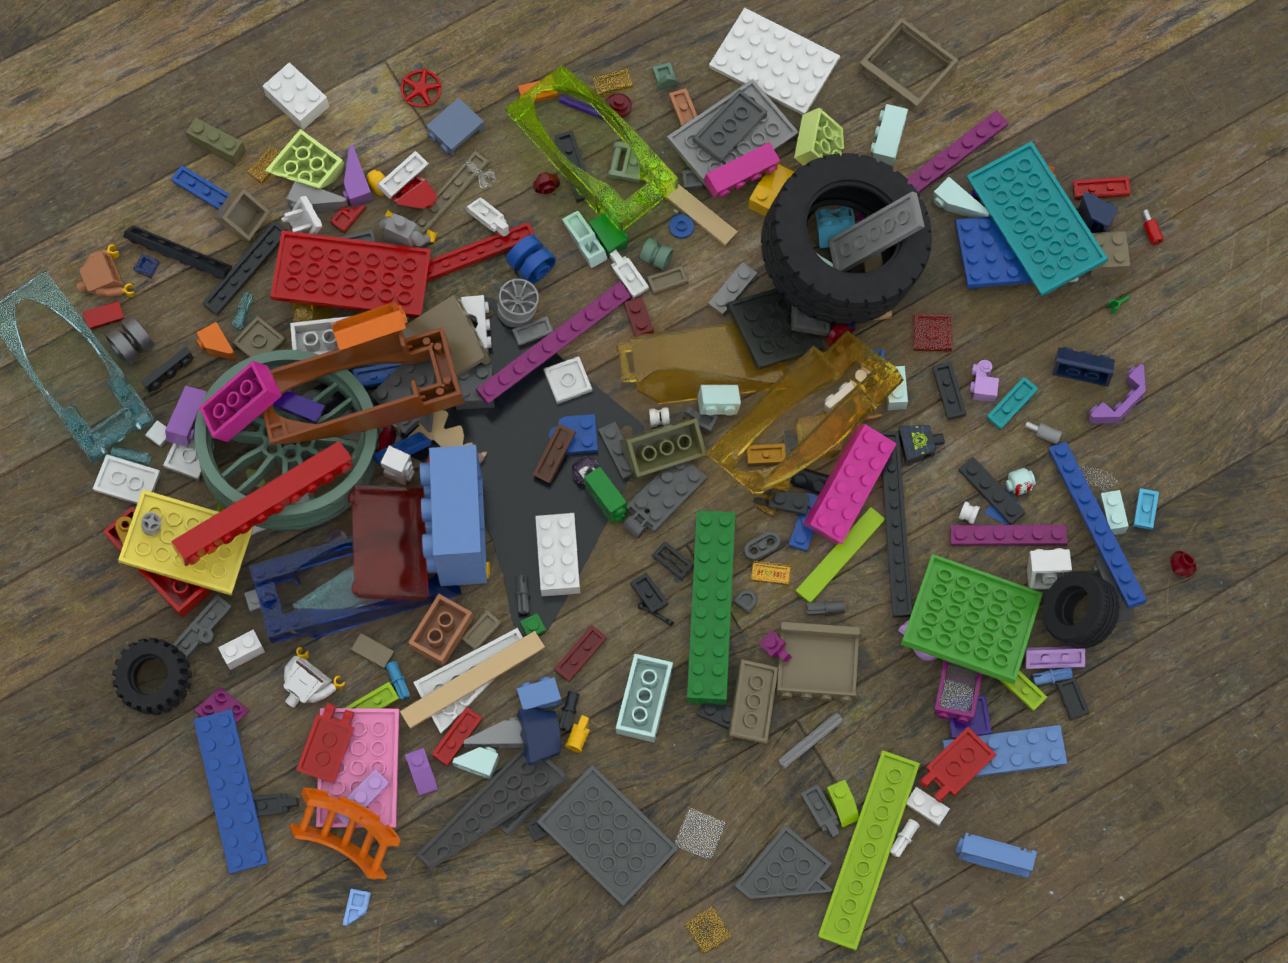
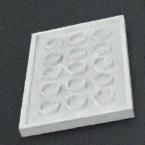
[709,8,840,115]

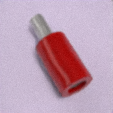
[1142,209,1164,245]

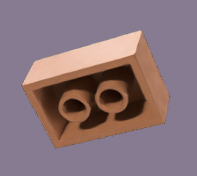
[408,594,474,667]

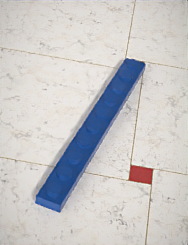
[1048,441,1147,609]

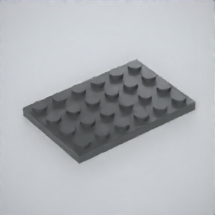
[536,765,678,907]

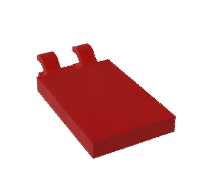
[296,703,355,784]
[920,727,997,803]

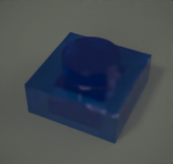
[133,253,160,279]

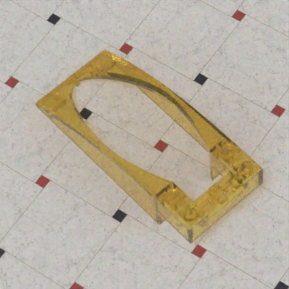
[706,330,904,496]

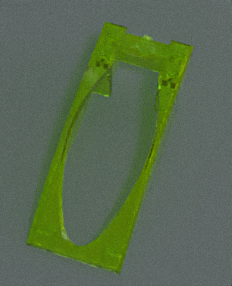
[505,65,678,232]

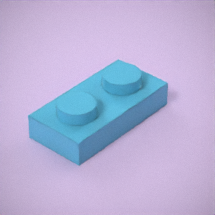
[1133,488,1159,530]

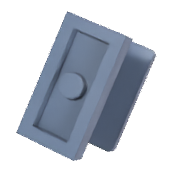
[426,98,485,157]

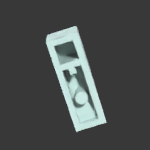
[932,177,990,218]

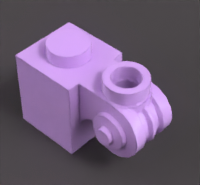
[970,360,999,402]

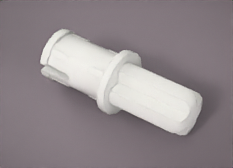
[890,819,920,857]

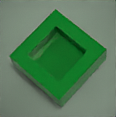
[520,613,546,635]

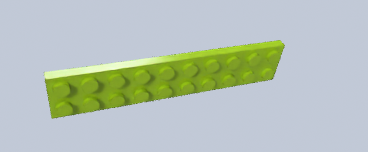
[818,750,920,951]

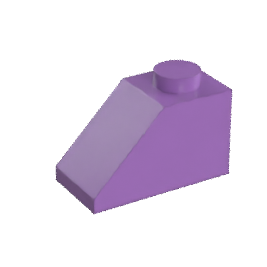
[405,748,438,796]

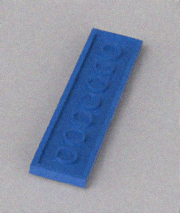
[194,709,269,874]

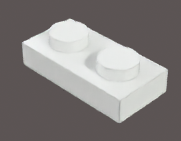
[906,787,950,826]

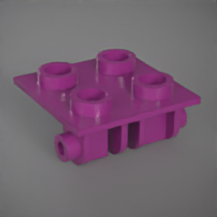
[194,688,250,723]

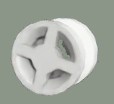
[958,501,980,525]

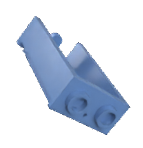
[956,833,1037,878]

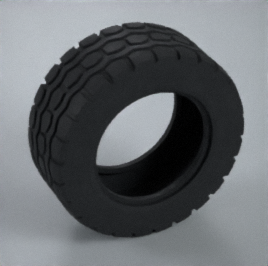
[761,153,932,324]

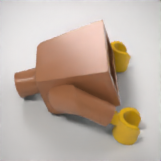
[76,244,135,297]

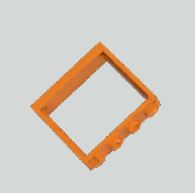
[330,302,408,350]

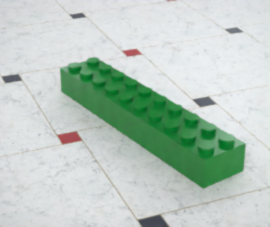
[687,511,735,705]

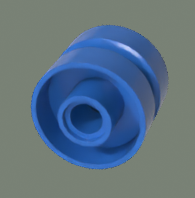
[506,234,556,284]

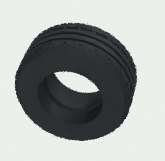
[1043,571,1120,649]

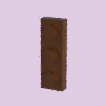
[532,423,576,484]

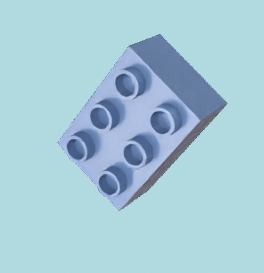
[420,445,487,586]

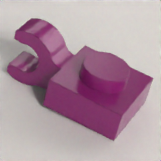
[759,630,792,663]

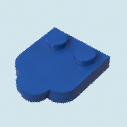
[549,414,598,455]

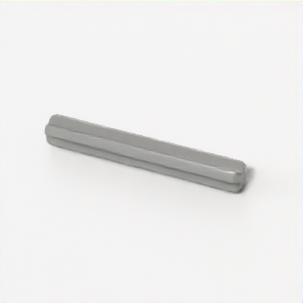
[778,713,843,768]

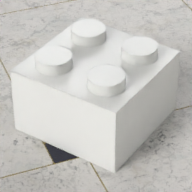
[1027,548,1072,590]

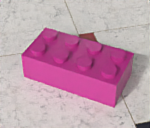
[199,361,282,442]

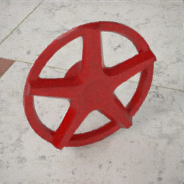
[400,69,442,107]

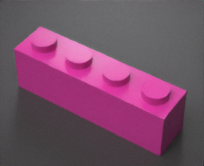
[703,142,780,199]

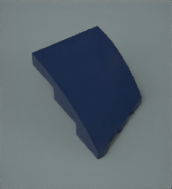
[517,709,561,766]

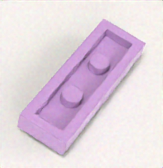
[1025,646,1085,669]
[336,769,390,825]

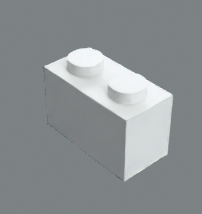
[218,630,265,670]

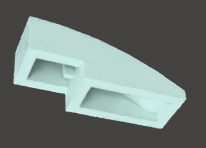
[562,211,608,268]

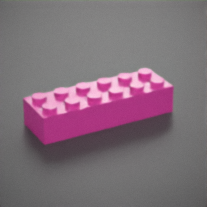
[803,424,896,544]

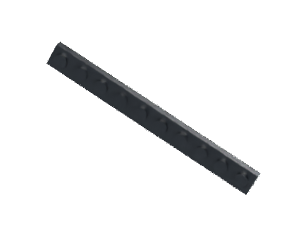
[880,431,912,618]

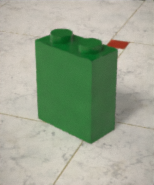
[584,466,627,524]

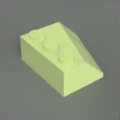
[794,108,844,165]
[265,129,346,189]

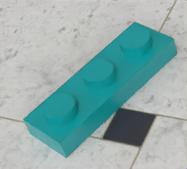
[986,377,1039,431]

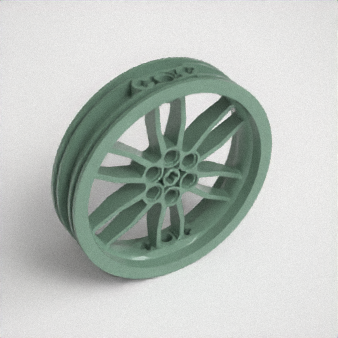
[194,350,379,531]

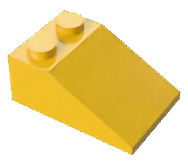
[749,164,794,216]

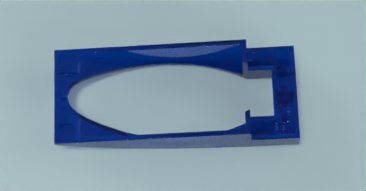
[249,525,462,644]

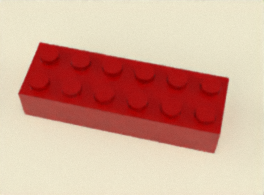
[103,506,211,618]

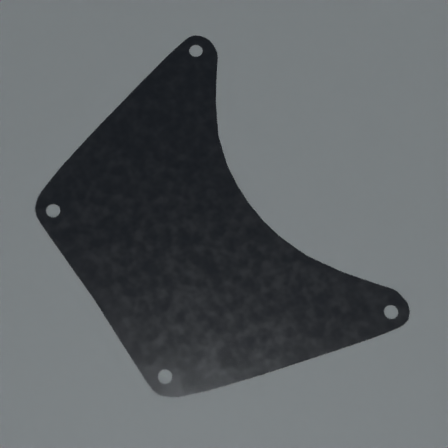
[302,297,644,637]

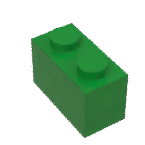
[589,211,629,258]

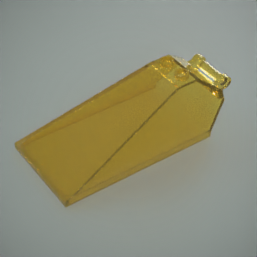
[616,322,789,404]

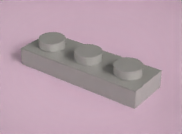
[708,262,757,316]

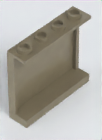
[402,295,492,383]
[777,622,860,703]

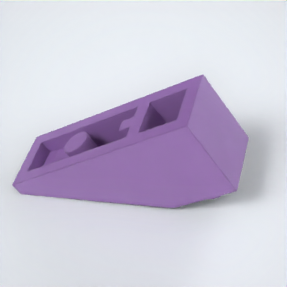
[342,145,373,207]

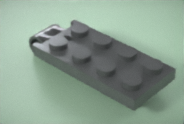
[623,461,707,538]

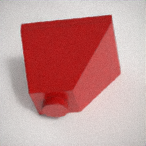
[390,176,438,209]

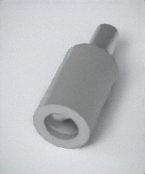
[1025,421,1062,445]

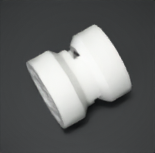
[649,407,670,428]

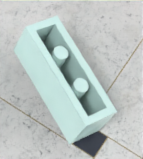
[870,104,908,166]

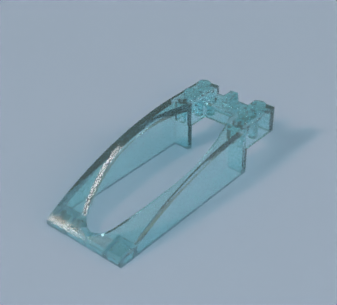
[0,270,155,463]

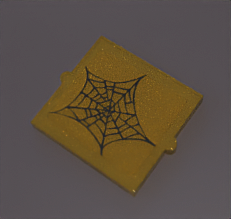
[685,906,732,954]

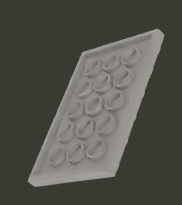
[666,79,799,190]

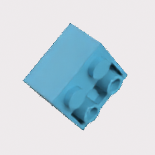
[815,207,855,248]

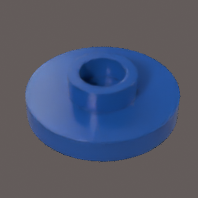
[669,214,694,239]

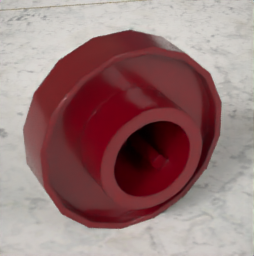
[605,93,632,119]
[533,172,560,194]
[827,324,853,351]
[1170,550,1197,577]

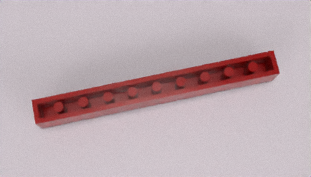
[171,441,353,566]

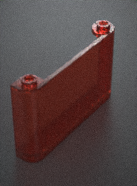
[348,485,428,601]

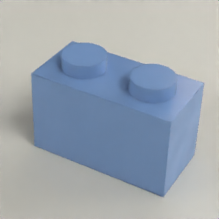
[517,677,562,710]

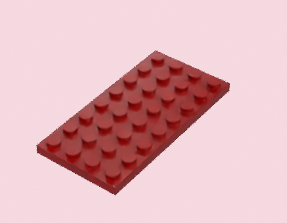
[270,230,431,318]

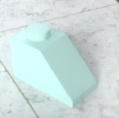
[453,747,499,780]

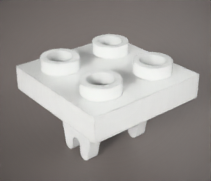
[281,196,322,235]

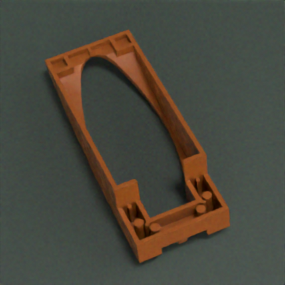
[263,327,465,445]

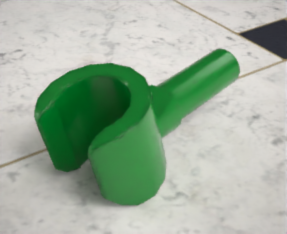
[1106,295,1130,314]

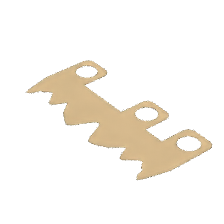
[393,410,487,464]

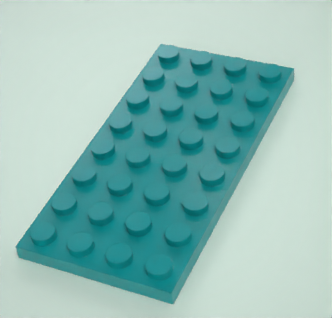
[967,141,1108,297]

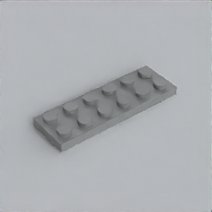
[828,192,925,272]

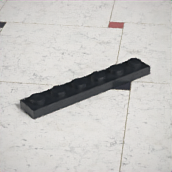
[202,221,288,316]
[123,225,232,278]

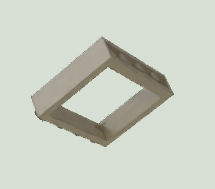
[859,18,958,114]

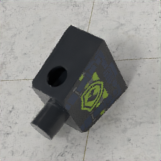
[898,425,945,466]

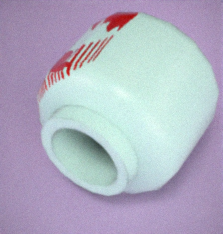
[1005,468,1036,496]

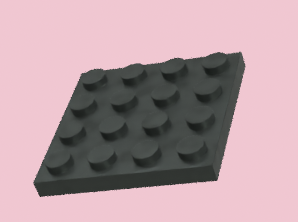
[726,288,824,370]

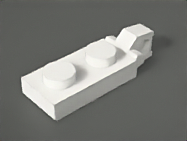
[466,197,510,237]
[610,250,649,299]

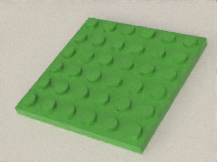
[901,554,1043,685]

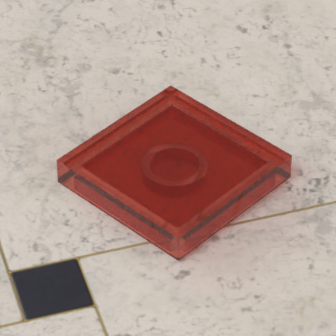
[914,313,952,352]

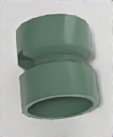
[639,238,674,271]

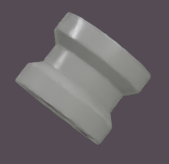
[141,512,161,536]

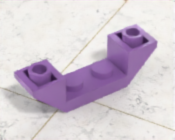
[1088,364,1146,424]

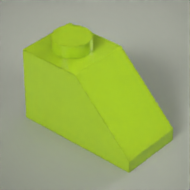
[826,780,859,828]

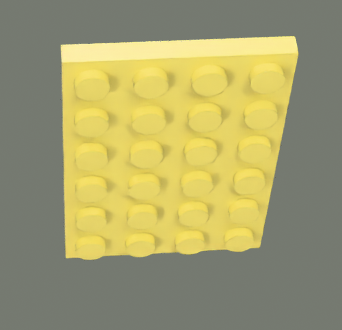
[118,489,254,596]

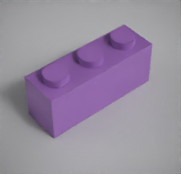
[165,386,207,447]

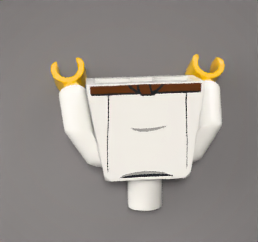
[284,647,345,708]

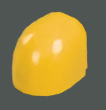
[366,169,385,196]

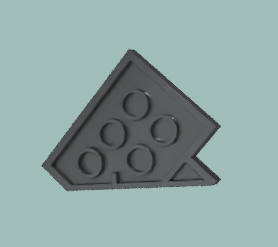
[371,360,437,435]
[734,825,833,900]

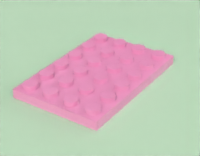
[316,708,400,828]

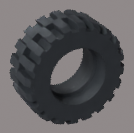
[112,638,192,715]

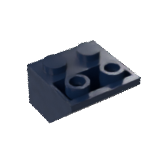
[1078,191,1118,233]

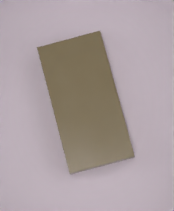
[728,659,779,744]

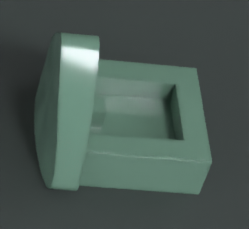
[653,62,678,90]

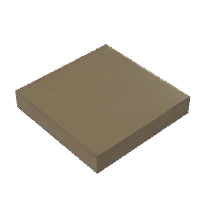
[232,316,286,358]

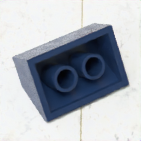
[1052,347,1115,387]

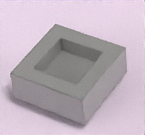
[244,587,269,613]

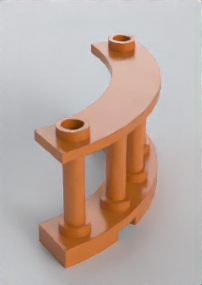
[289,787,401,880]

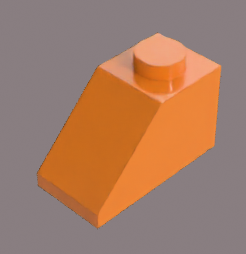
[196,322,237,360]

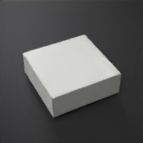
[145,421,166,447]

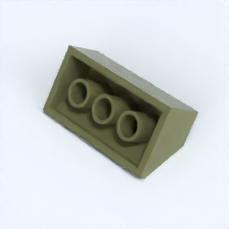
[620,418,707,477]

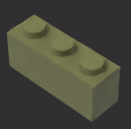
[186,117,245,165]

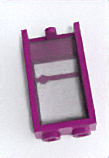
[933,660,982,723]

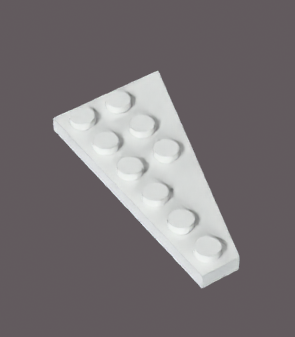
[413,628,523,734]

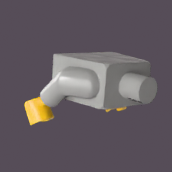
[379,210,437,247]

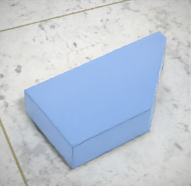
[342,889,371,926]

